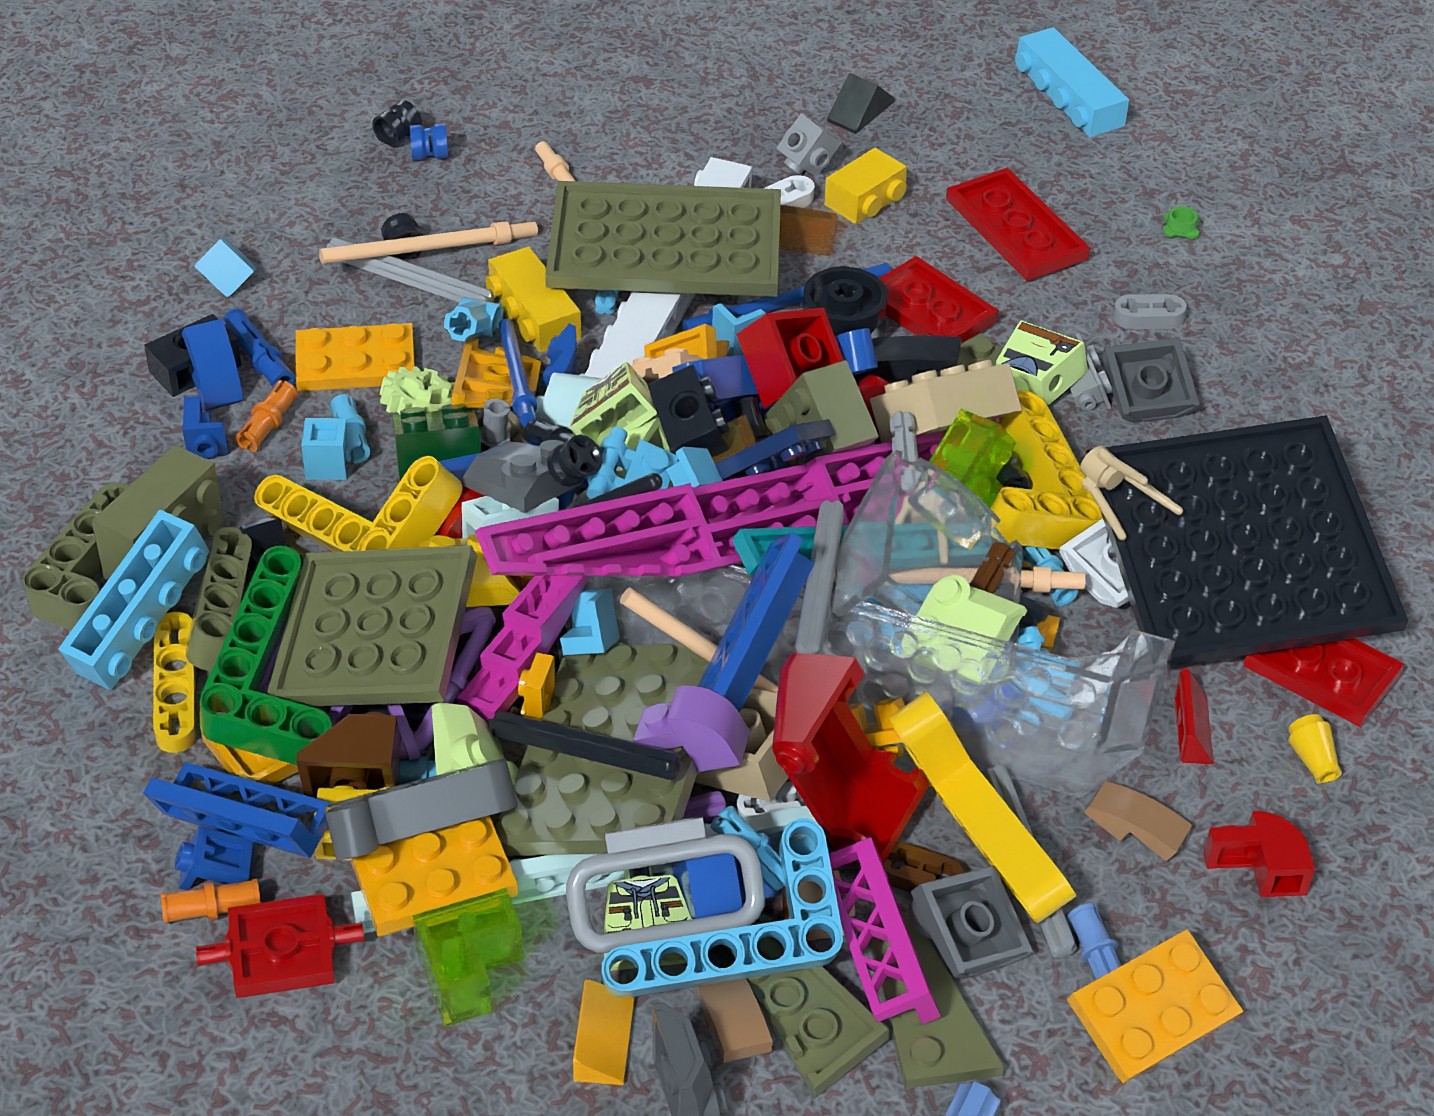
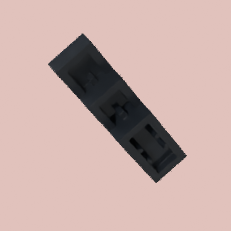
[853,335,961,383]

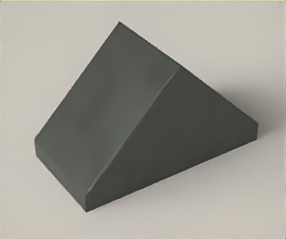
[827,73,895,134]

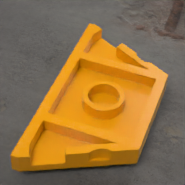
[451,338,541,408]

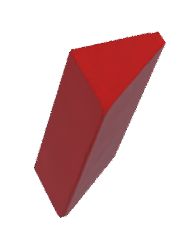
[1174,668,1214,764]

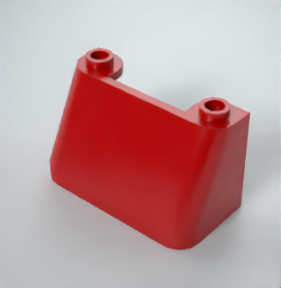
[772,653,930,868]

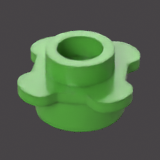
[1163,206,1200,239]

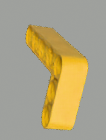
[982,390,1103,550]
[254,456,462,552]
[888,691,1076,924]

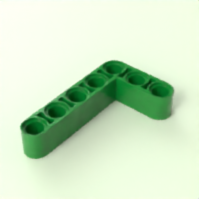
[200,546,332,765]

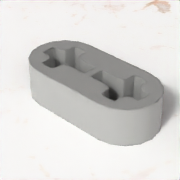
[1113,294,1187,329]

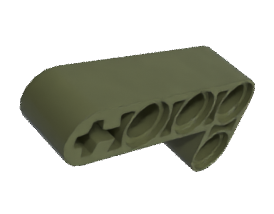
[23,482,129,631]
[186,527,254,678]

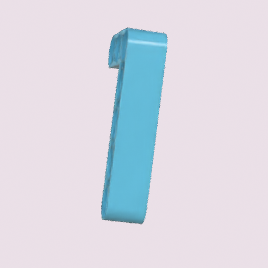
[602,818,843,998]

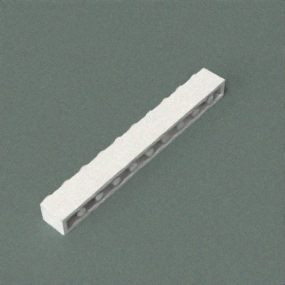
[580,157,752,379]

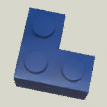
[671,838,780,919]

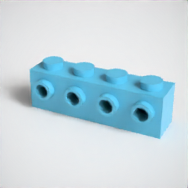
[58,510,210,691]

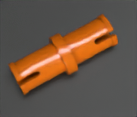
[235,380,298,452]
[160,878,261,924]

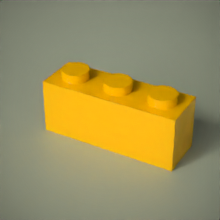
[485,246,581,353]

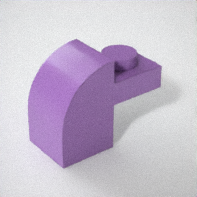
[633,686,750,772]

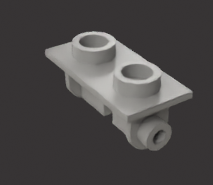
[1069,333,1112,411]

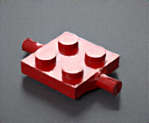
[195,894,365,998]

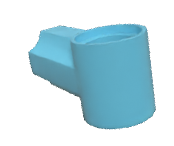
[444,297,504,341]

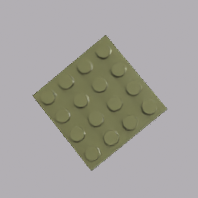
[267,545,477,706]

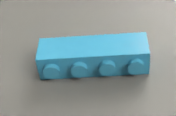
[1015,27,1129,137]

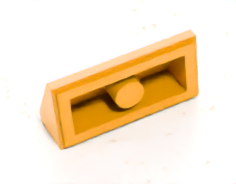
[573,979,634,1085]

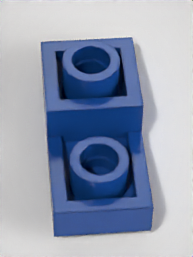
[182,319,243,411]
[542,324,577,392]

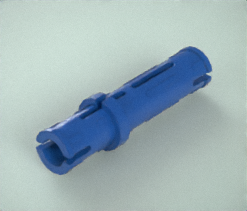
[223,308,296,388]

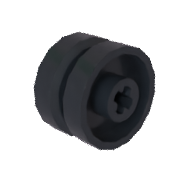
[802,266,888,339]

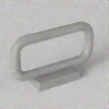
[566,816,765,953]

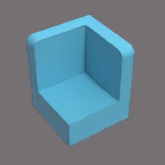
[194,236,257,297]
[712,303,766,356]
[301,418,348,480]
[666,447,723,488]
[560,588,620,655]

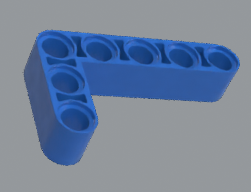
[672,328,878,404]

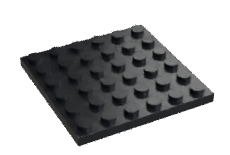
[1085,415,1408,669]

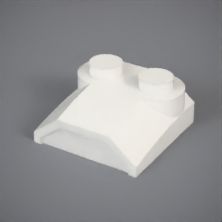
[1059,519,1130,608]

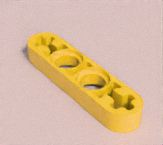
[153,612,197,753]

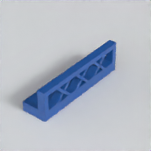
[697,532,814,713]
[143,762,332,858]

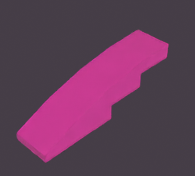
[457,576,589,722]

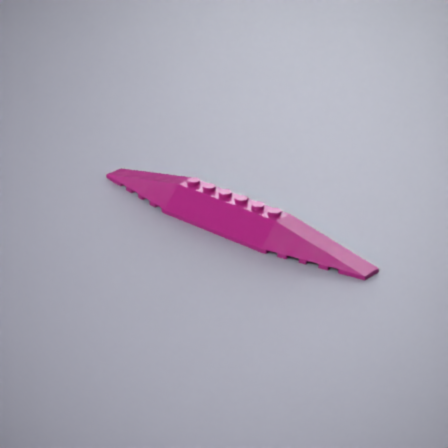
[475,422,995,577]

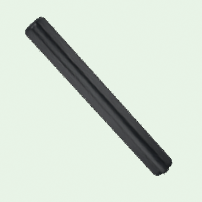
[488,710,683,780]

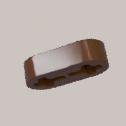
[883,842,964,893]

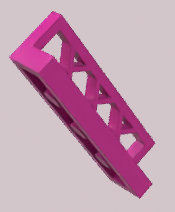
[829,837,941,1024]

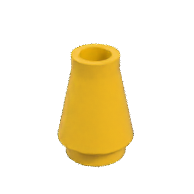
[1288,714,1342,784]

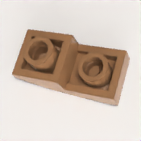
[1084,781,1192,862]
[695,979,773,1063]

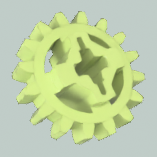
[379,366,455,415]

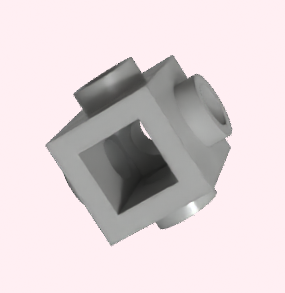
[776,113,842,176]

